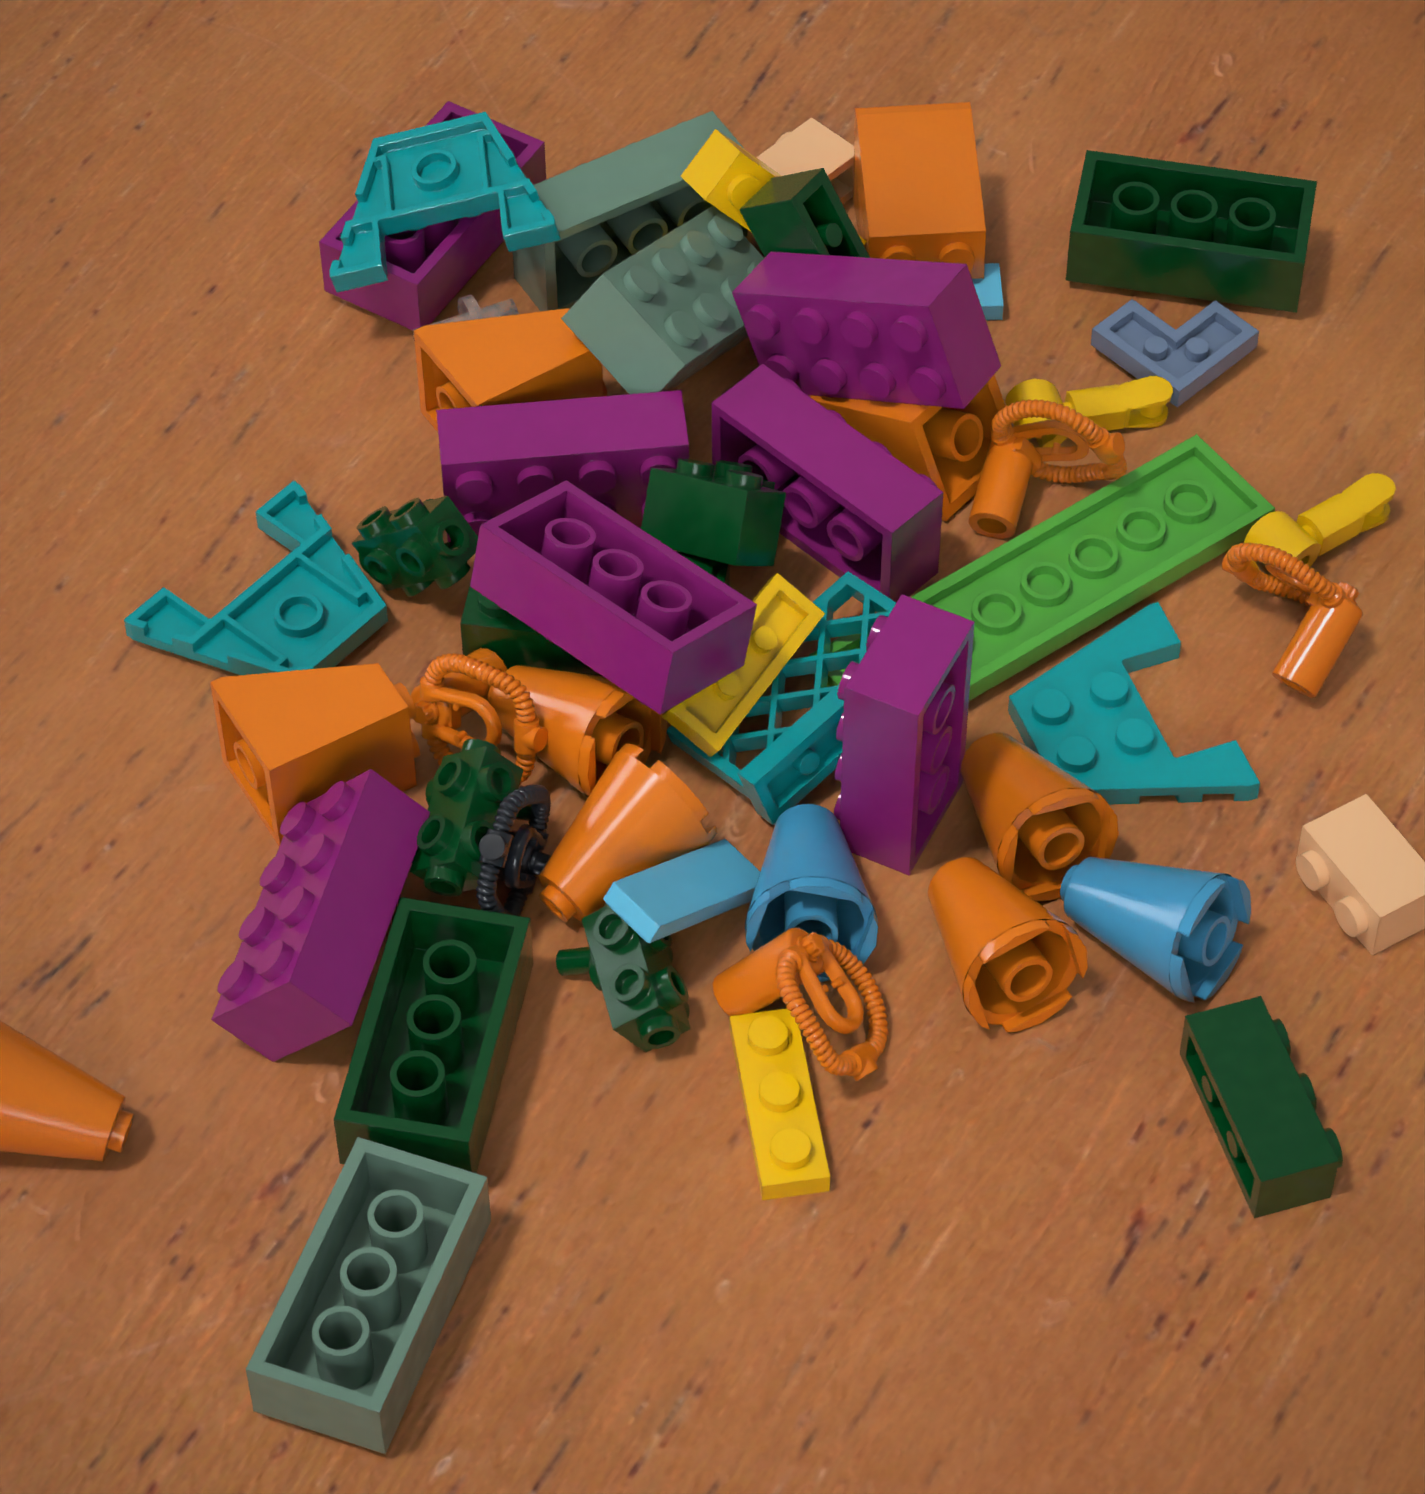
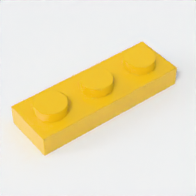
[662,573,825,757]
[729,1008,830,1200]

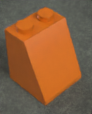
[853,102,986,279]
[414,308,607,432]
[810,374,1012,521]
[210,663,420,846]

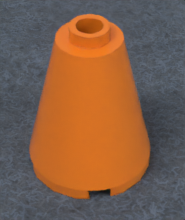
[488,665,668,798]
[961,732,1119,901]
[539,743,718,922]
[928,857,1088,1032]
[0,1020,134,1162]

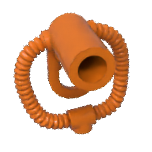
[968,399,1127,539]
[1222,543,1363,698]
[411,648,548,785]
[713,928,889,1081]

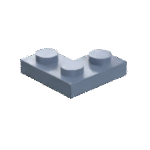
[1091,299,1259,408]

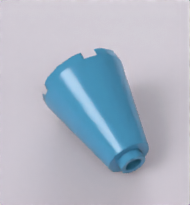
[745,804,878,982]
[1060,857,1251,1003]

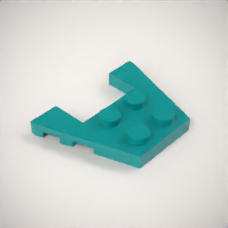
[329,112,561,293]
[124,480,388,675]
[1008,602,1260,805]

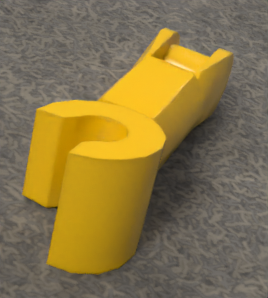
[1005,376,1173,447]
[1244,473,1396,568]

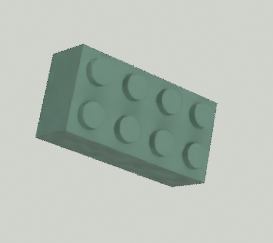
[513,111,748,311]
[561,206,764,394]
[246,1137,491,1454]

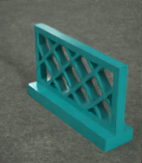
[667,571,896,825]

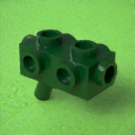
[352,496,478,597]
[410,739,532,897]
[556,903,691,1052]

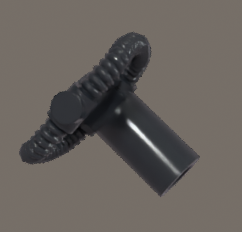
[476,784,551,916]

